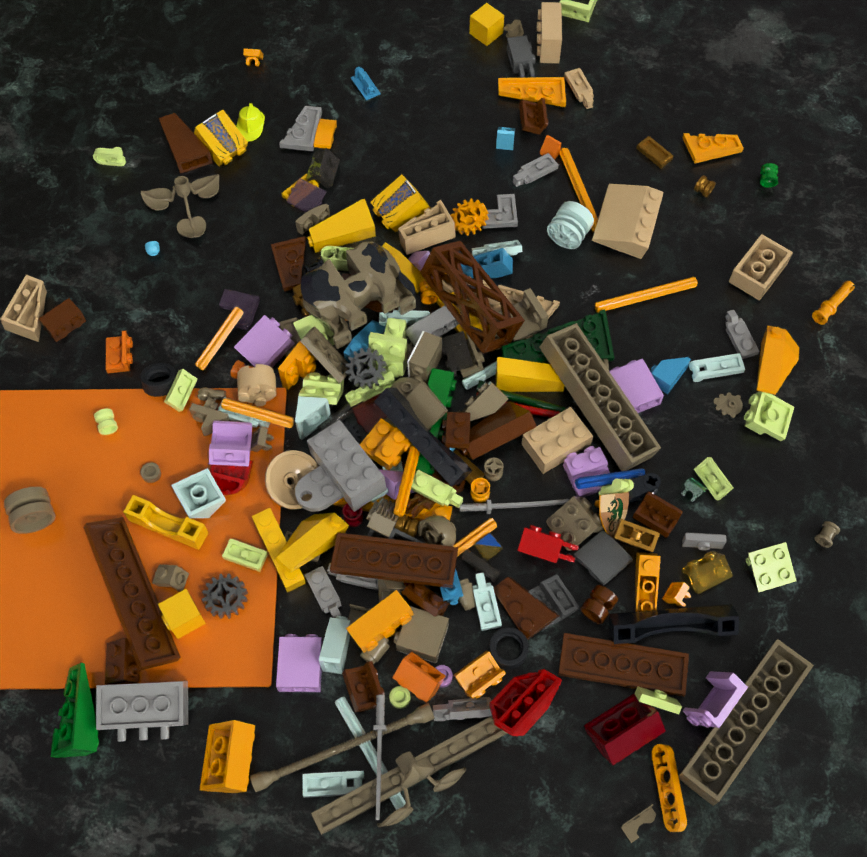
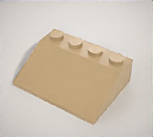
[592,184,664,259]

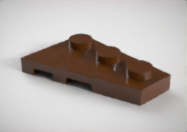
[271,236,306,292]
[493,577,560,640]

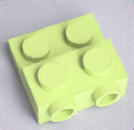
[367,332,407,378]
[299,372,344,405]
[744,391,794,441]

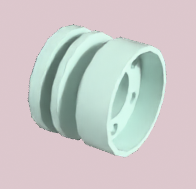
[547,201,594,249]

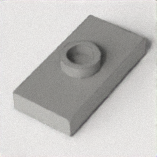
[682,532,726,550]

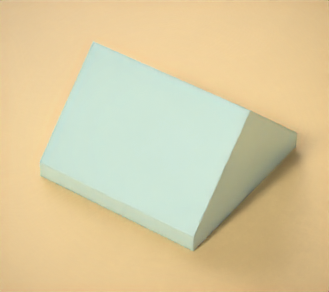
[295,396,331,440]
[171,468,226,518]

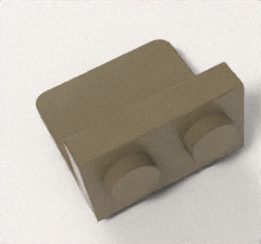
[546,496,604,551]

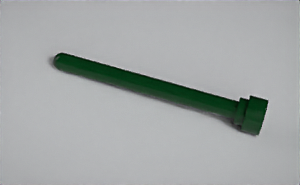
[476,380,565,412]

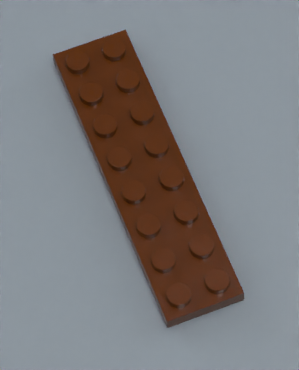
[84,517,181,671]

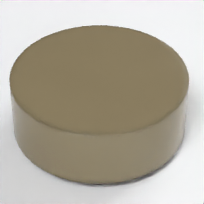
[140,462,161,483]

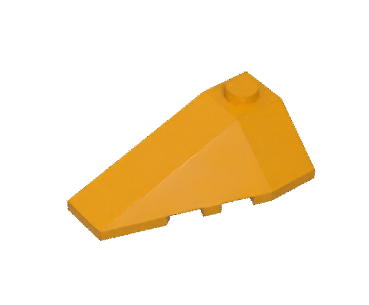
[757,326,799,395]

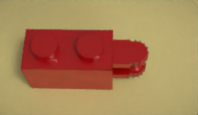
[518,525,579,563]

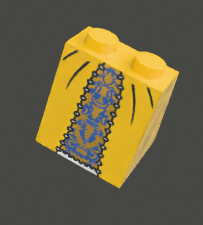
[194,110,248,166]
[371,174,431,232]

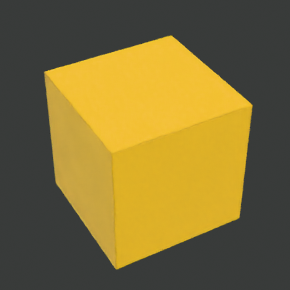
[469,3,504,46]
[158,589,206,639]

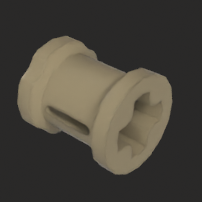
[815,521,840,548]

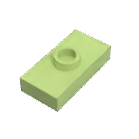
[164,369,197,412]
[694,457,734,500]
[222,538,268,572]
[635,686,682,714]

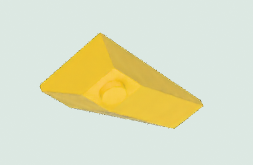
[275,513,349,573]

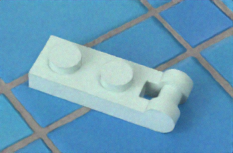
[689,353,745,382]
[303,771,364,798]

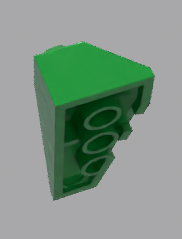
[51,663,99,758]

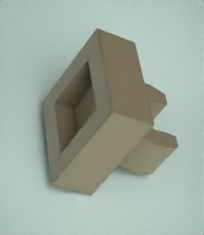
[504,20,524,38]
[251,427,274,452]

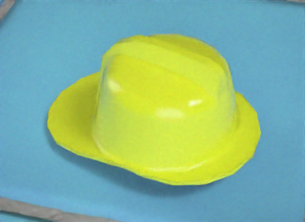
[236,103,265,142]

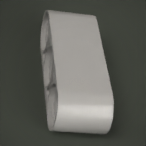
[406,306,459,346]

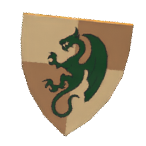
[595,492,629,538]

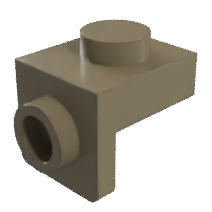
[152,564,189,591]

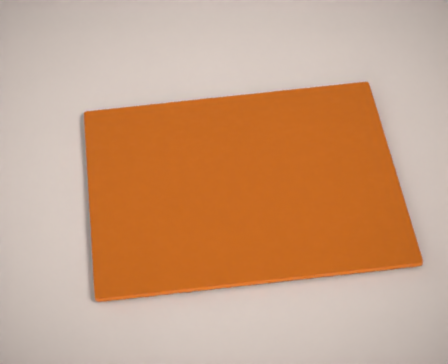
[0,388,287,690]

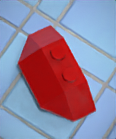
[489,669,562,736]

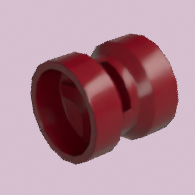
[342,503,363,527]

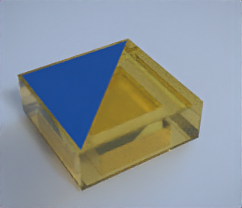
[474,533,503,561]

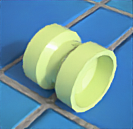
[94,408,118,435]

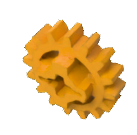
[450,198,489,236]

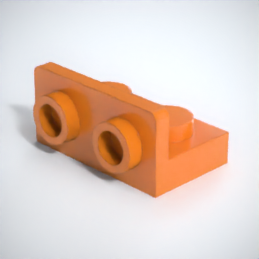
[106,331,133,373]

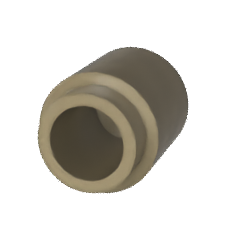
[360,638,390,664]

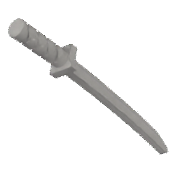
[459,499,570,514]
[373,695,387,820]

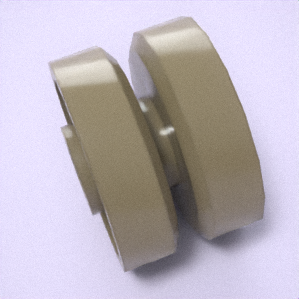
[3,487,56,534]

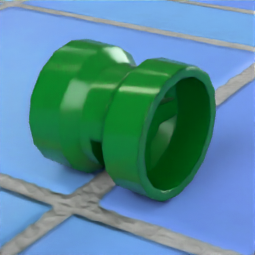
[760,163,778,188]

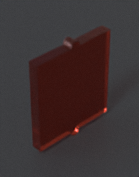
[352,394,387,434]

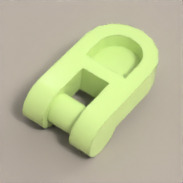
[93,147,126,166]
[598,478,634,495]

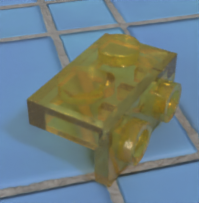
[682,551,733,594]

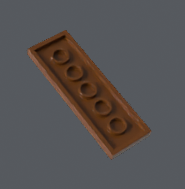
[330,533,458,588]
[558,633,689,697]

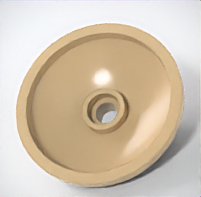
[265,450,319,509]

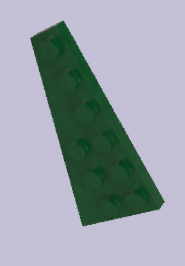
[501,309,614,364]

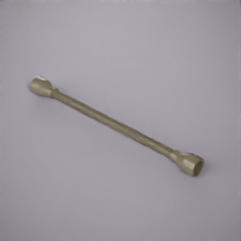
[250,703,435,792]

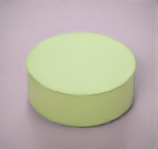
[389,686,411,709]

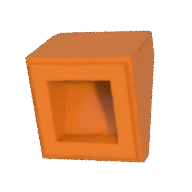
[540,135,561,160]

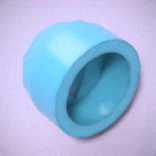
[145,241,160,256]

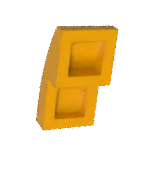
[314,119,337,149]

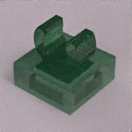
[682,477,708,502]

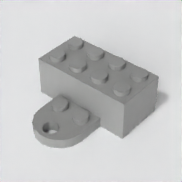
[295,420,387,512]

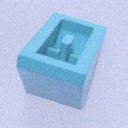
[496,127,515,150]

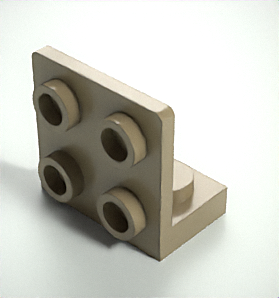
[498,288,549,342]

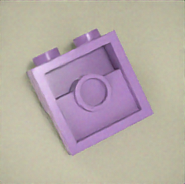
[563,446,612,498]

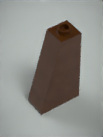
[159,113,213,174]
[458,401,537,460]

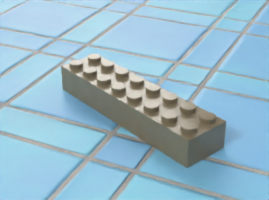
[539,323,661,471]
[678,639,814,806]

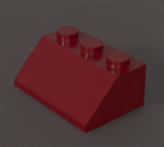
[584,693,666,765]

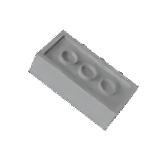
[96,681,188,742]

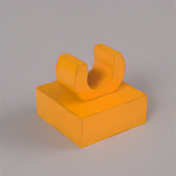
[243,49,263,67]
[662,582,691,607]

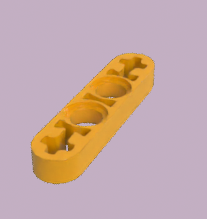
[652,744,687,832]

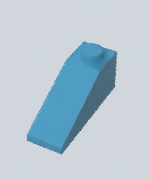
[460,248,513,278]
[343,320,386,369]

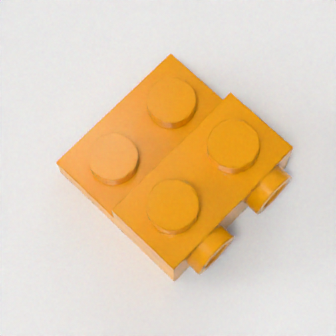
[278,341,317,390]
[360,418,413,470]

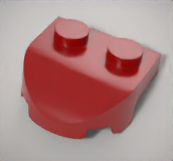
[210,460,253,495]

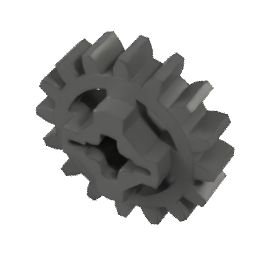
[345,348,387,389]
[202,573,248,619]

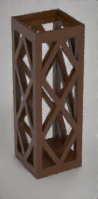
[420,241,525,354]

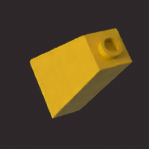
[307,199,376,253]
[496,357,565,392]

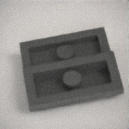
[574,530,633,586]
[529,574,580,631]

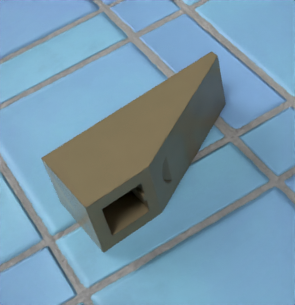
[457,381,508,421]

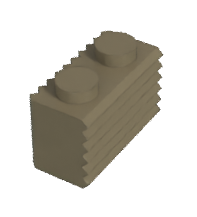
[366,497,399,537]

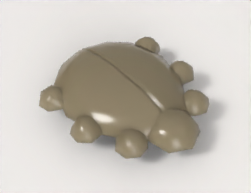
[714,392,743,418]

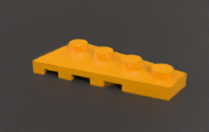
[498,77,566,107]

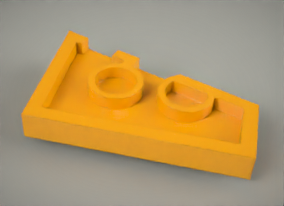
[682,133,744,164]

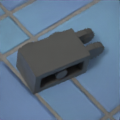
[507,35,536,78]

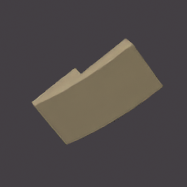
[295,204,330,235]

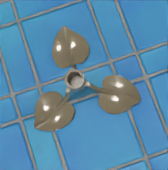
[141,174,219,238]
[377,751,466,827]

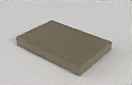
[301,327,350,383]
[384,382,448,430]

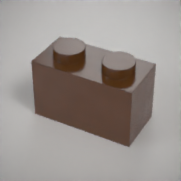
[39,298,86,342]

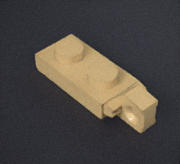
[564,68,594,109]

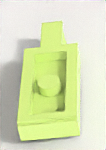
[345,371,395,407]
[411,470,463,508]

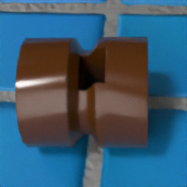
[580,585,618,624]

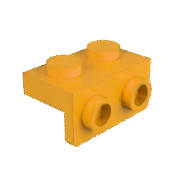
[454,651,506,699]

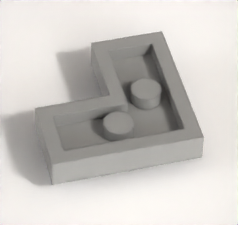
[482,194,518,229]

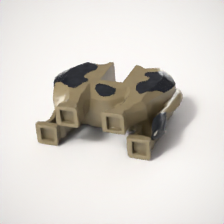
[301,241,416,349]

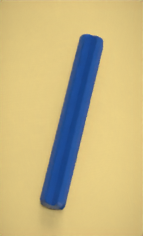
[575,469,645,489]

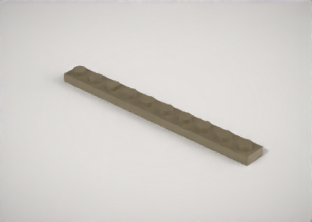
[311,716,508,835]

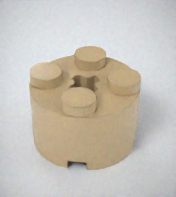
[237,364,277,406]

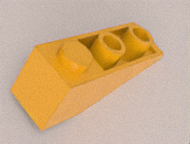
[635,552,661,612]

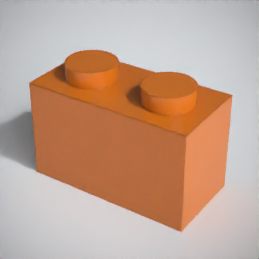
[393,652,446,703]

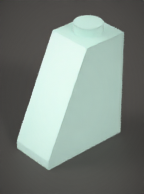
[319,616,351,674]

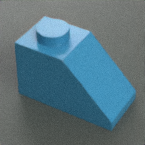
[650,357,691,394]

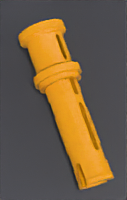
[812,280,855,325]

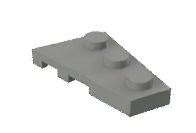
[279,106,322,151]

